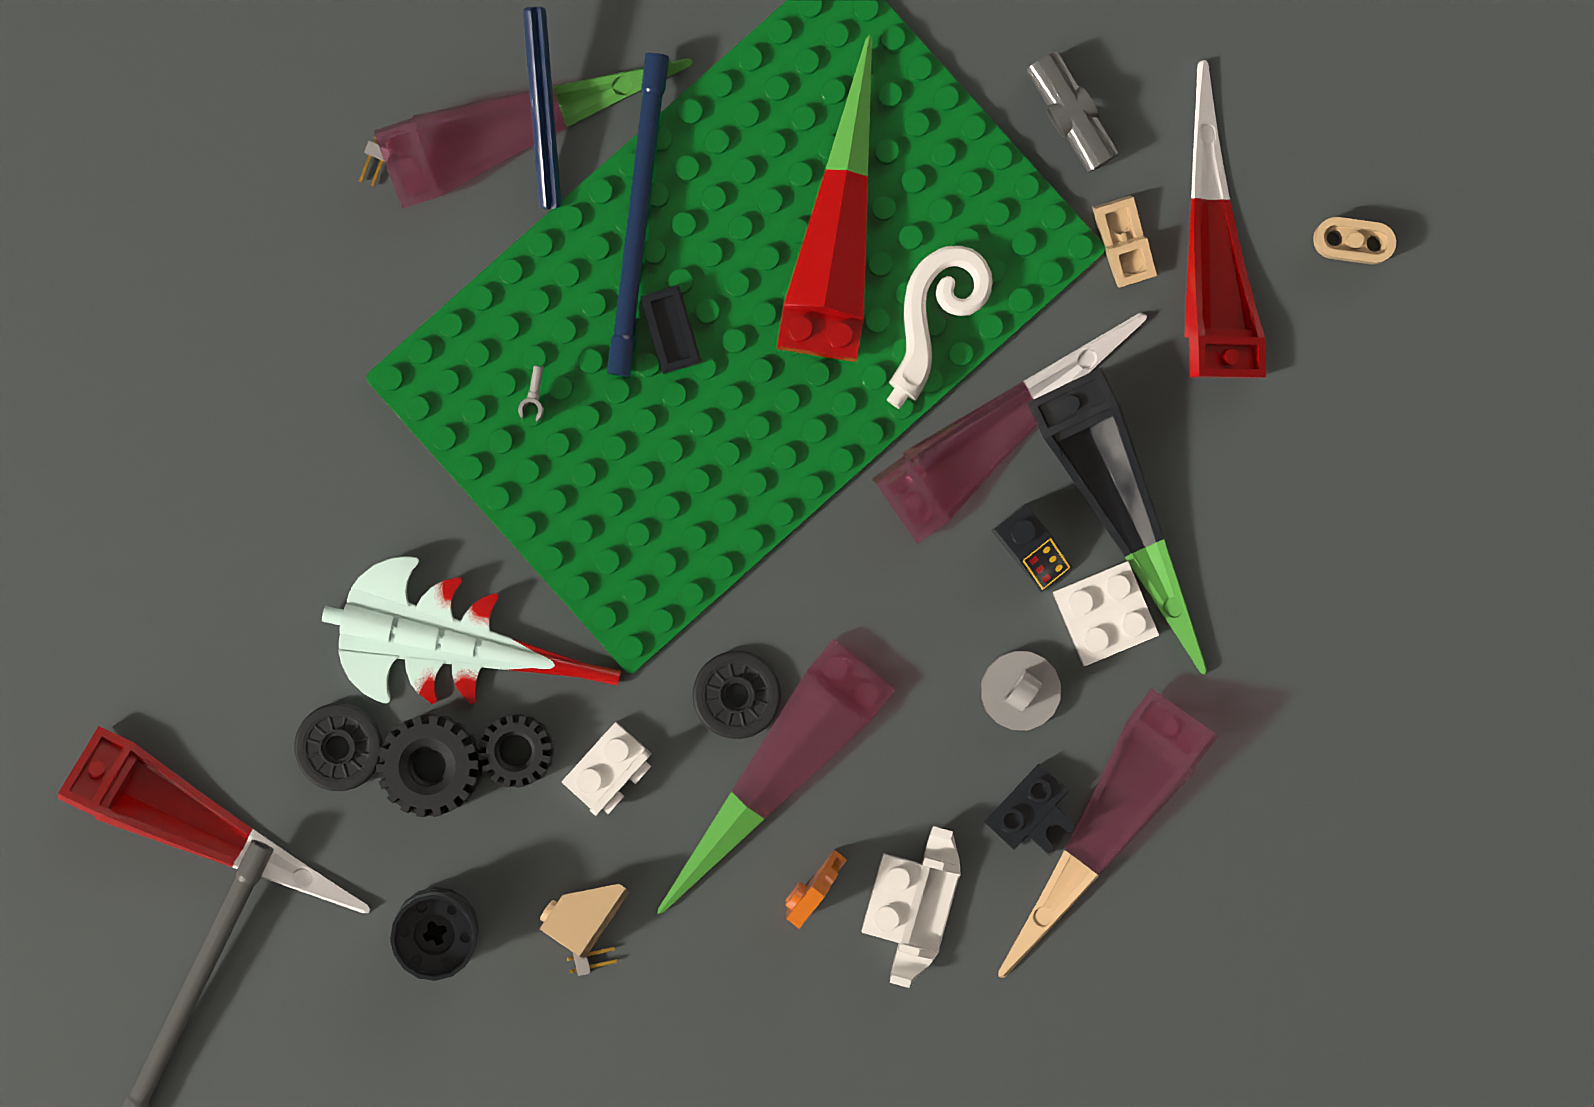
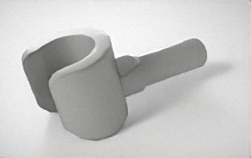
[518,365,544,422]

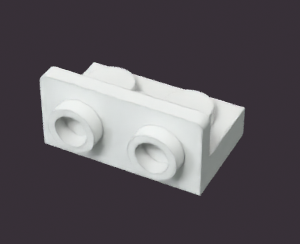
[562,722,652,816]

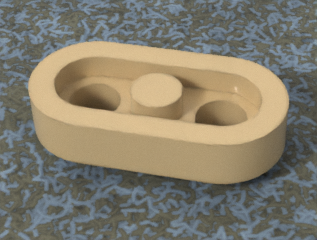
[1313,217,1396,264]

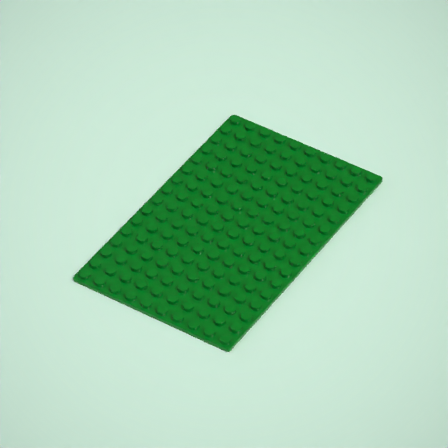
[366,0,1105,673]

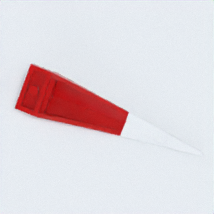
[1184,60,1266,379]
[58,726,370,913]

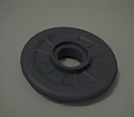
[693,651,781,739]
[294,703,383,791]

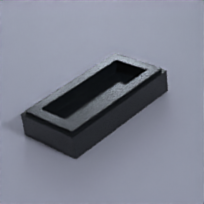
[640,285,702,375]

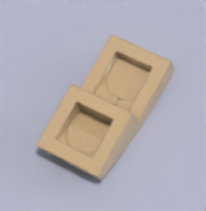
[1092,195,1157,288]

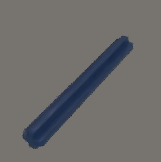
[523,6,561,209]

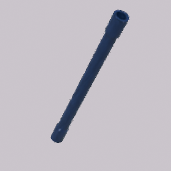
[607,53,669,377]

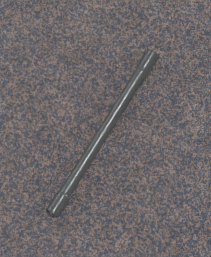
[122,840,274,1107]

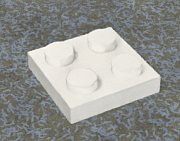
[1053,561,1159,666]

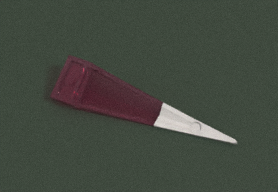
[872,313,1147,544]

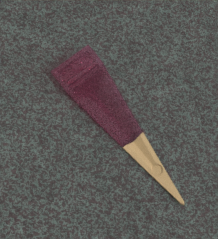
[998,688,1218,978]

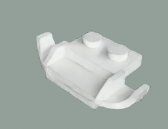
[861,826,961,988]

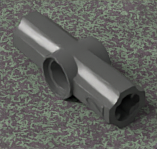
[1026,50,1119,173]

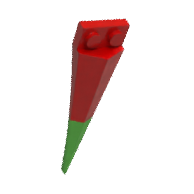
[777,35,872,362]

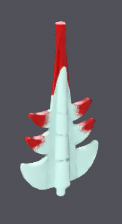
[322,556,621,704]

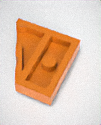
[785,849,847,929]

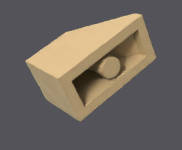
[540,884,630,960]

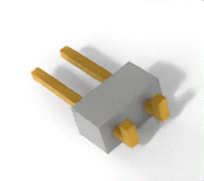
[359,135,393,187]
[567,947,618,976]

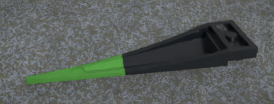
[1027,367,1207,675]

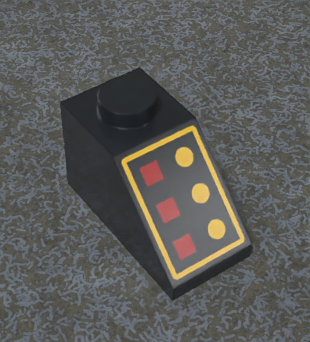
[991,504,1073,593]

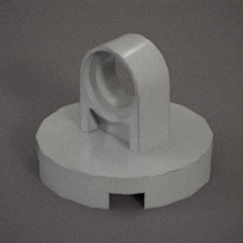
[981,651,1061,731]

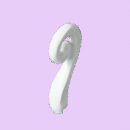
[887,246,993,409]

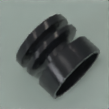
[390,887,479,981]

